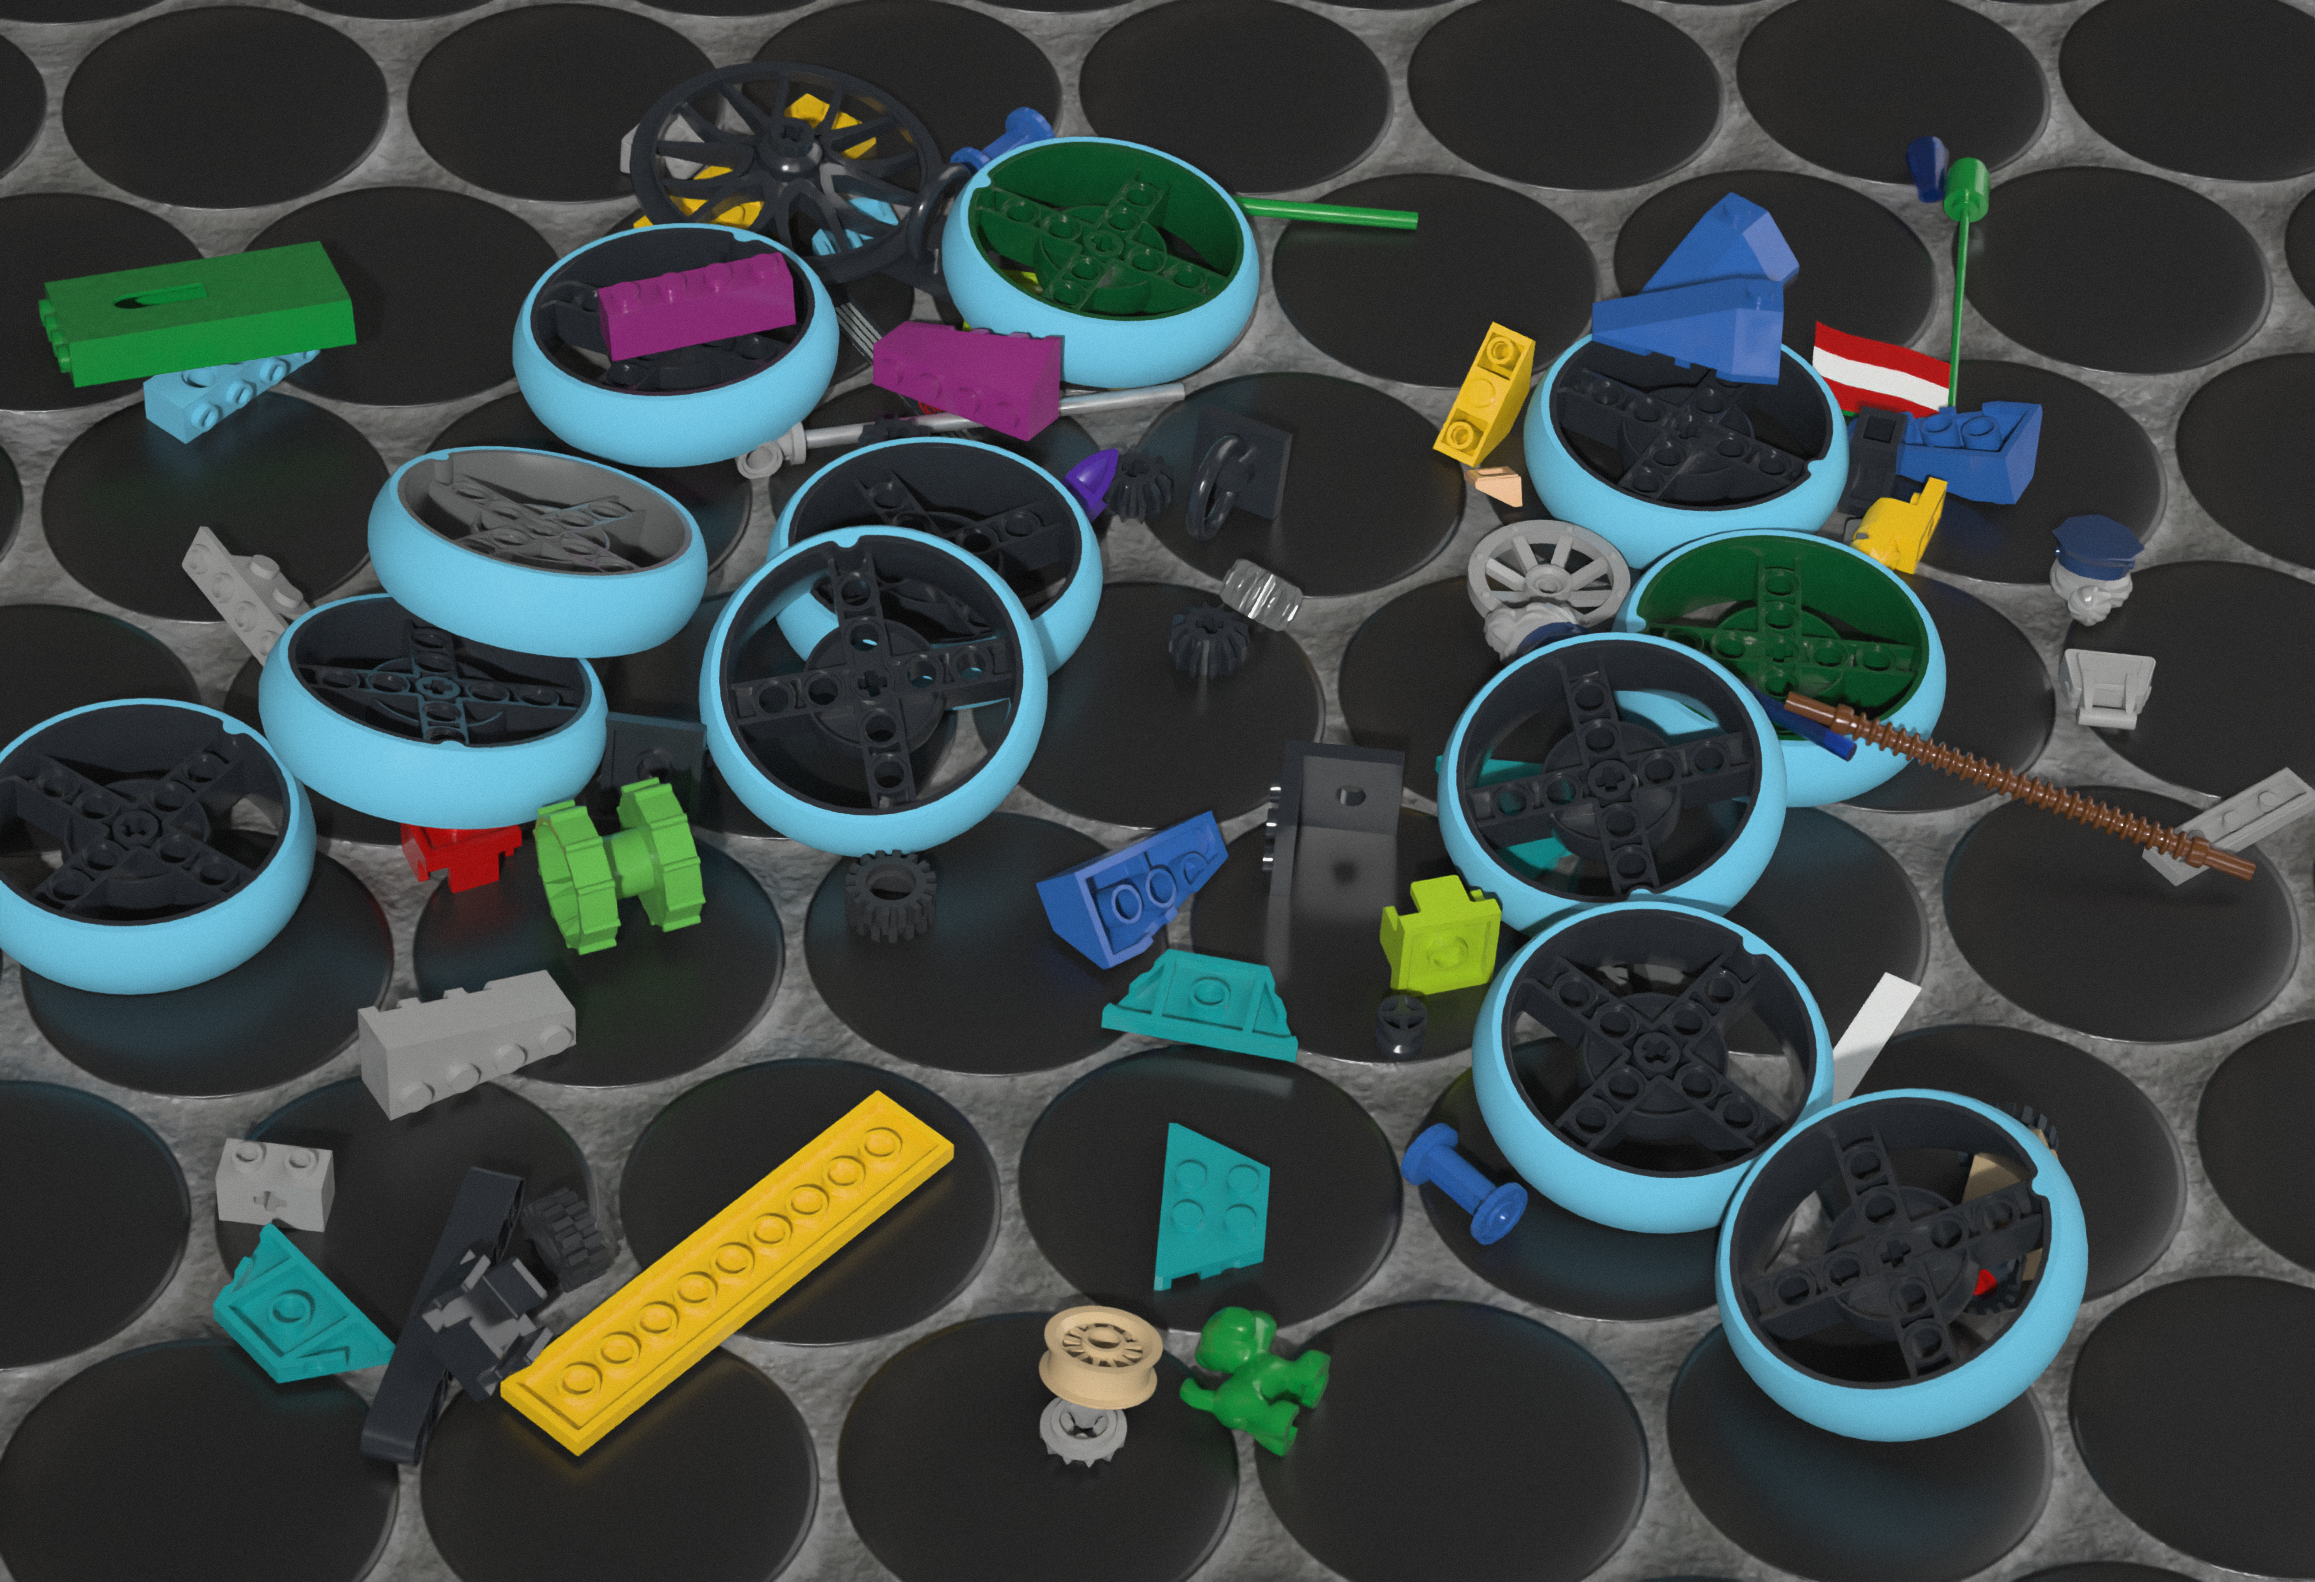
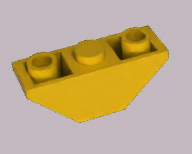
[1433,322,1535,468]

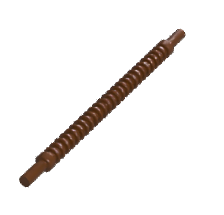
[1783,691,2256,882]

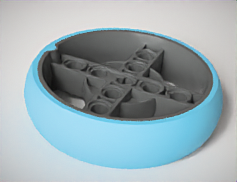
[368,446,708,658]

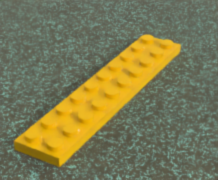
[500,1090,954,1456]

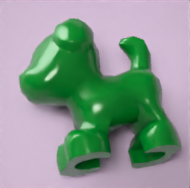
[1179,1306,1331,1457]

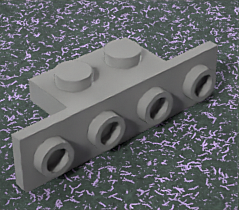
[182,526,312,667]

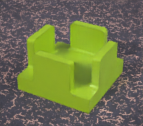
[1380,875,1502,997]

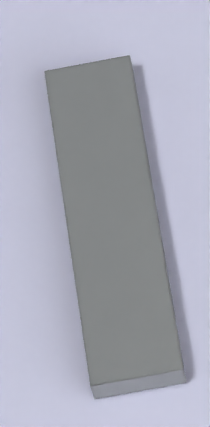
[2142,767,2315,886]

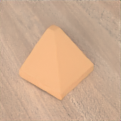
[1464,466,1522,507]

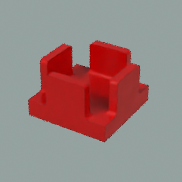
[400,823,522,893]

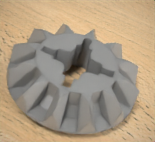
[1040,1397,1127,1468]

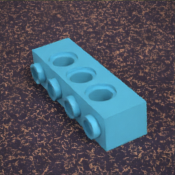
[143,349,321,444]

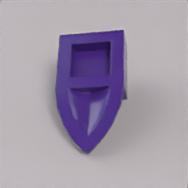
[1060,448,1119,524]

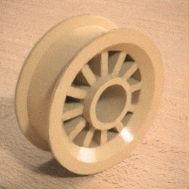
[1039,1306,1163,1410]

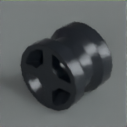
[1374,995,1428,1060]

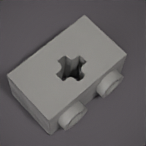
[215,1138,335,1232]

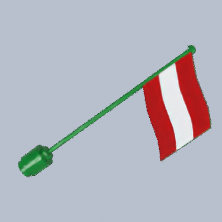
[1812,158,1990,419]

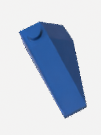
[1638,192,1799,295]
[1591,278,1784,385]
[1847,401,2043,504]
[1036,810,1228,970]

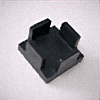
[407,1250,553,1403]

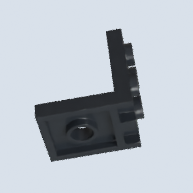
[1262,739,1405,896]

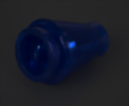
[1905,136,1949,204]

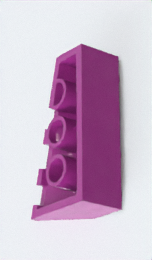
[597,252,796,362]
[873,321,1061,442]

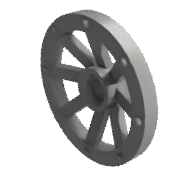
[1467,520,1631,634]

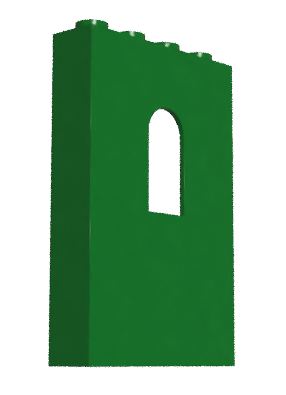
[38,241,357,388]

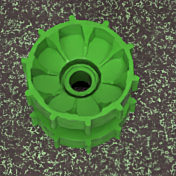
[532,777,706,956]

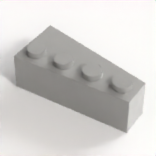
[358,970,576,1121]

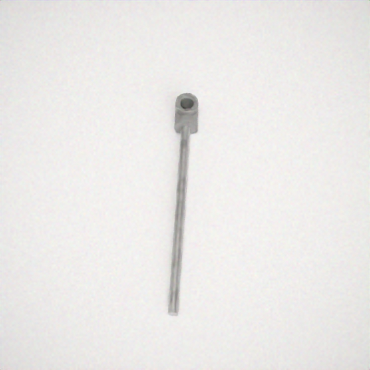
[734,382,1185,479]

